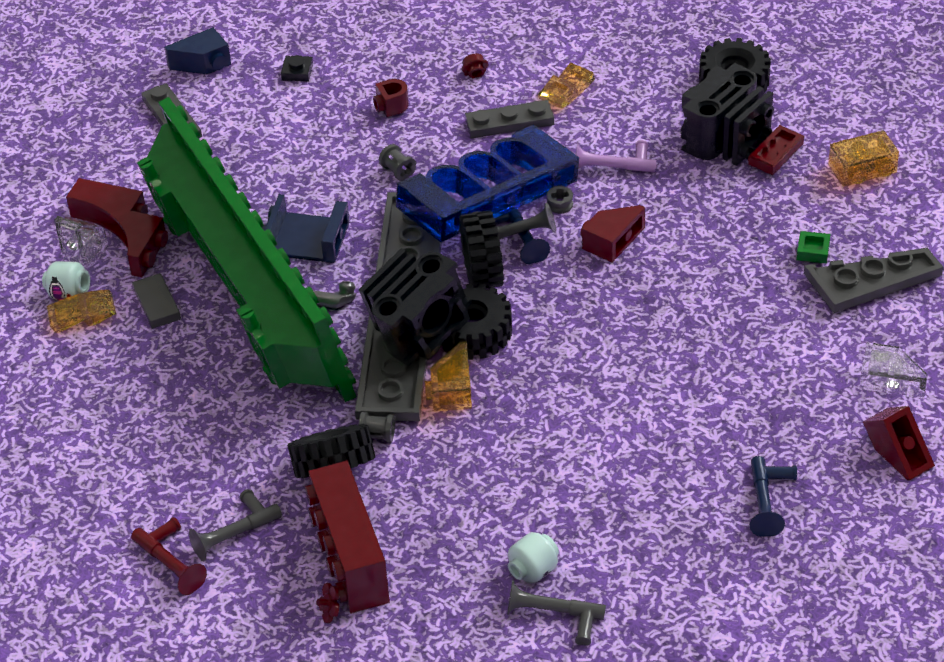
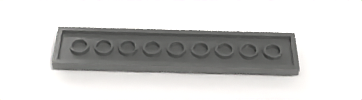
[355,192,447,421]

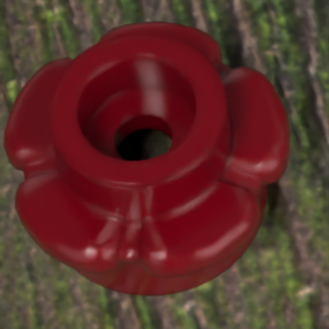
[462,53,489,78]

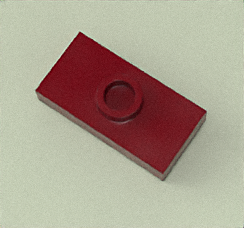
[748,125,804,175]

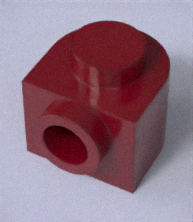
[373,79,409,117]

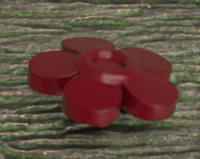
[316,583,339,623]

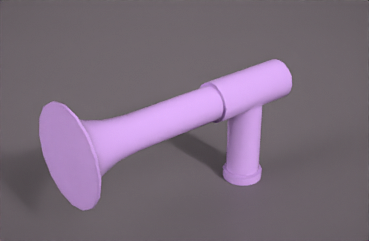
[574,140,656,173]

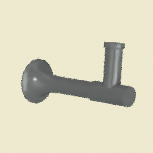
[473,203,556,240]
[189,489,282,562]
[507,580,606,646]

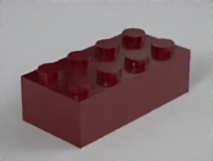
[305,461,390,614]

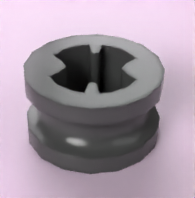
[547,186,573,214]

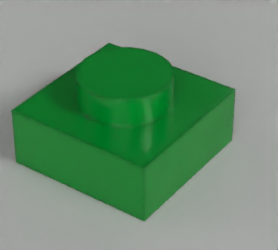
[796,231,831,264]

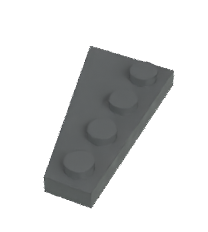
[804,248,943,313]

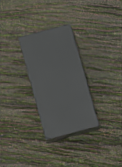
[132,273,181,329]

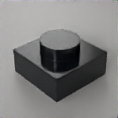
[281,55,313,82]

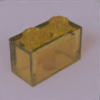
[828,130,899,187]

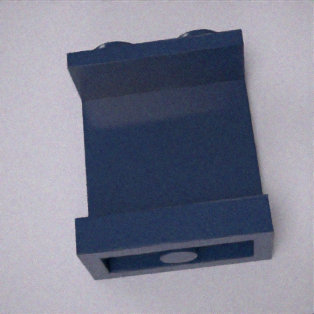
[262,194,350,263]

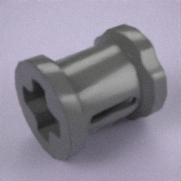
[378,144,416,181]
[359,412,395,443]

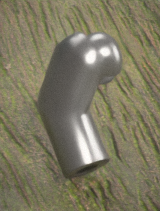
[314,281,357,309]

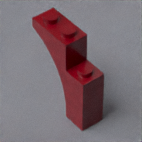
[66,178,168,278]

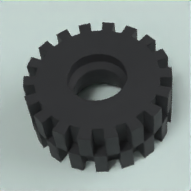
[699,38,771,93]
[459,210,504,289]
[441,283,512,360]
[287,424,376,478]

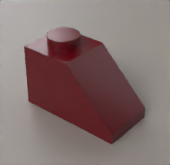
[580,205,645,263]
[863,406,935,480]

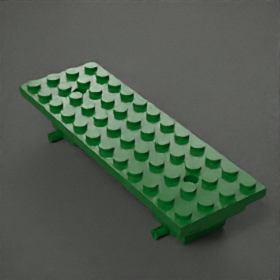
[137,97,357,402]

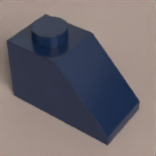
[164,27,231,75]

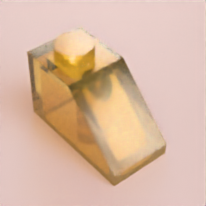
[425,342,472,412]

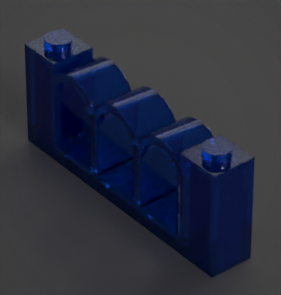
[396,125,580,242]

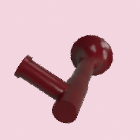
[131,517,207,595]

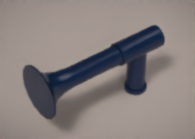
[493,200,550,265]
[749,456,797,537]

